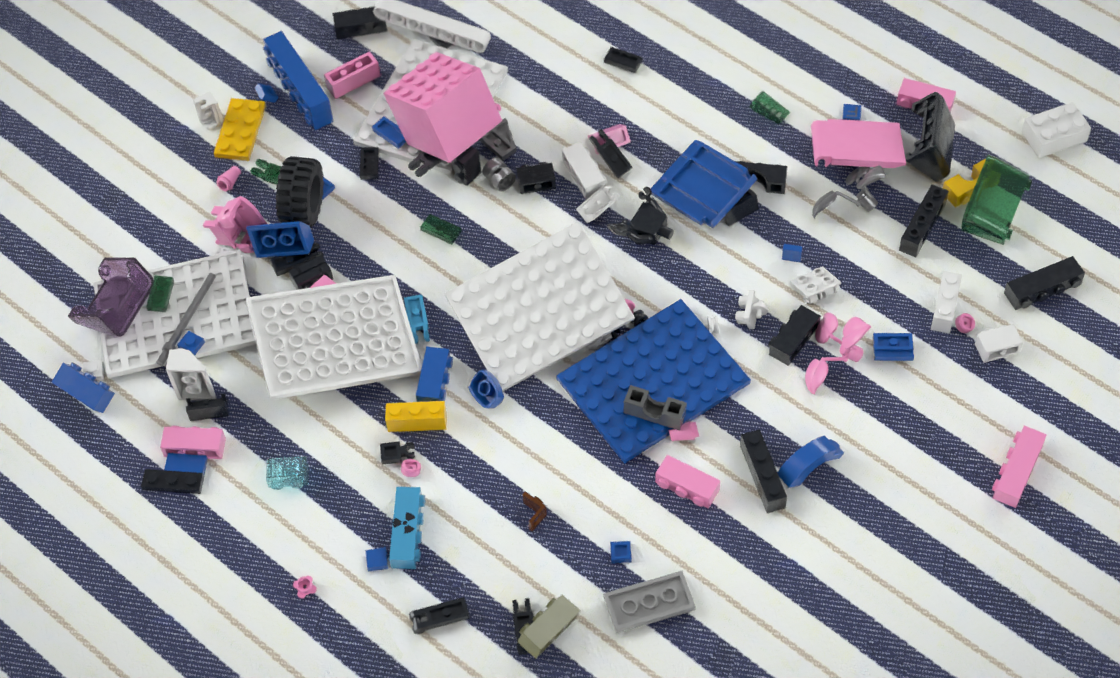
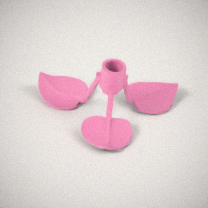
[805,313,871,395]

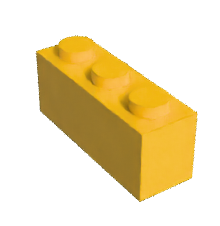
[385,401,447,432]

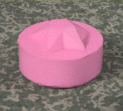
[955,313,975,333]
[401,459,421,477]

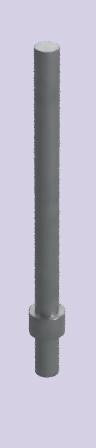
[156,273,216,366]

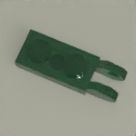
[250,159,281,185]

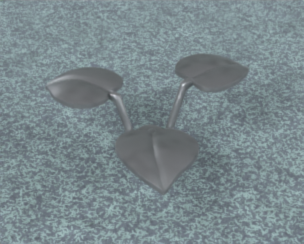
[812,165,886,219]

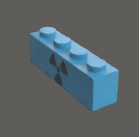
[389,487,425,569]

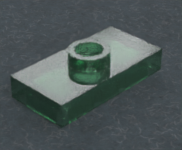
[420,214,462,245]

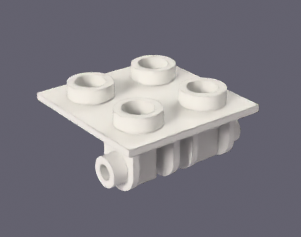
[790,267,841,304]

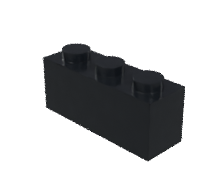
[332,6,388,40]
[768,305,821,366]

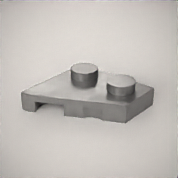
[479,118,516,161]

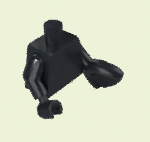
[607,186,674,245]

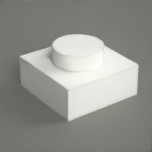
[83,360,104,381]

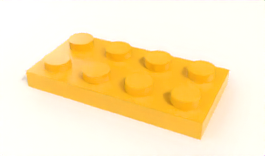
[214,98,266,161]

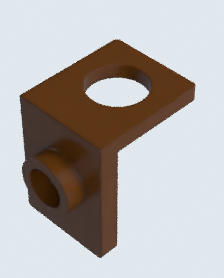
[522,492,547,532]

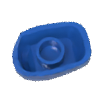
[468,370,504,409]

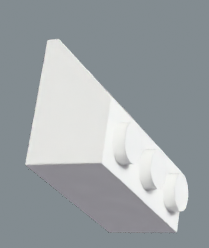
[166,348,217,400]

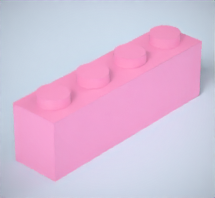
[992,426,1047,508]

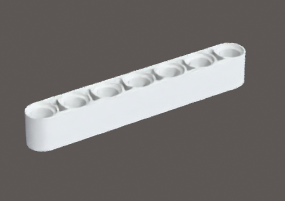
[373,0,491,53]

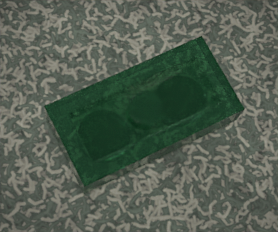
[146,276,175,312]

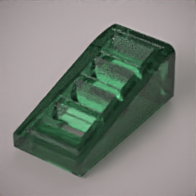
[749,90,790,124]

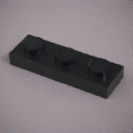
[141,469,205,494]

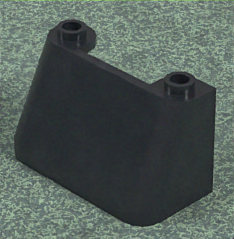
[906,92,955,182]

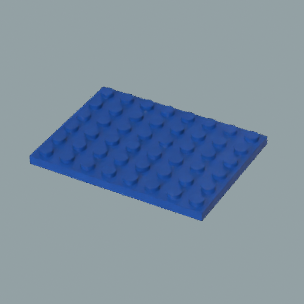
[556,299,751,464]

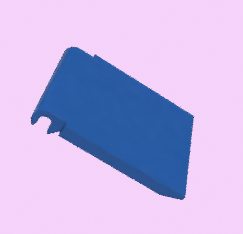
[650,140,757,228]

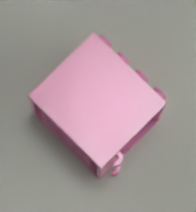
[383,52,502,163]

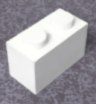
[975,324,1023,363]

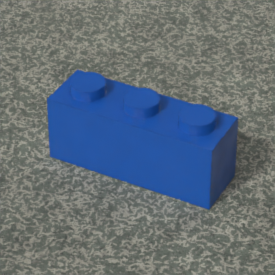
[416,346,453,402]
[52,362,115,413]

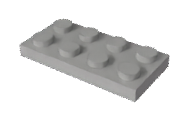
[603,571,696,634]

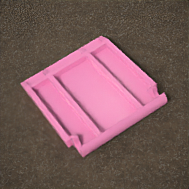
[811,119,906,168]

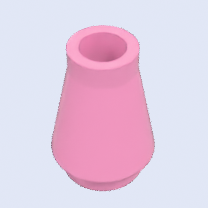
[216,166,241,191]
[669,421,699,442]

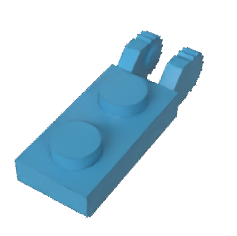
[404,294,430,344]

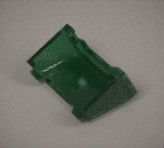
[961,155,1033,245]

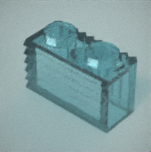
[266,456,309,490]

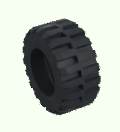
[275,156,324,228]

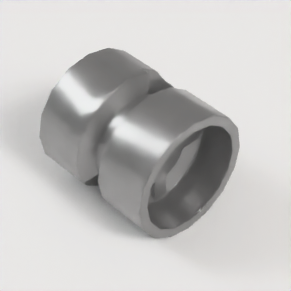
[482,157,516,192]

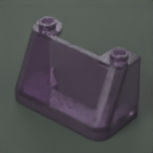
[68,257,154,337]

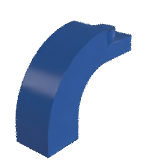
[777,435,844,488]

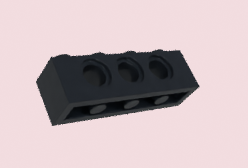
[899,184,949,258]

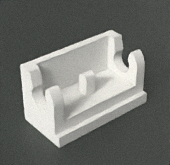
[193,91,224,130]
[576,186,620,223]

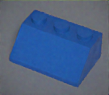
[246,221,314,258]

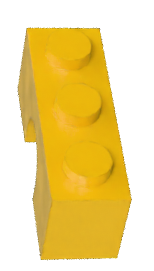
[943,158,1002,208]

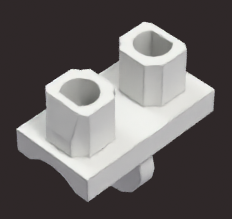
[735,290,768,329]

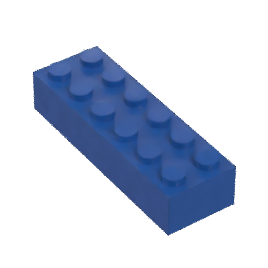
[263,30,334,130]

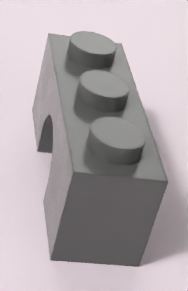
[624,385,687,430]

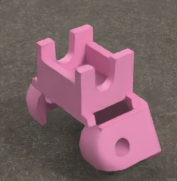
[203,196,267,253]

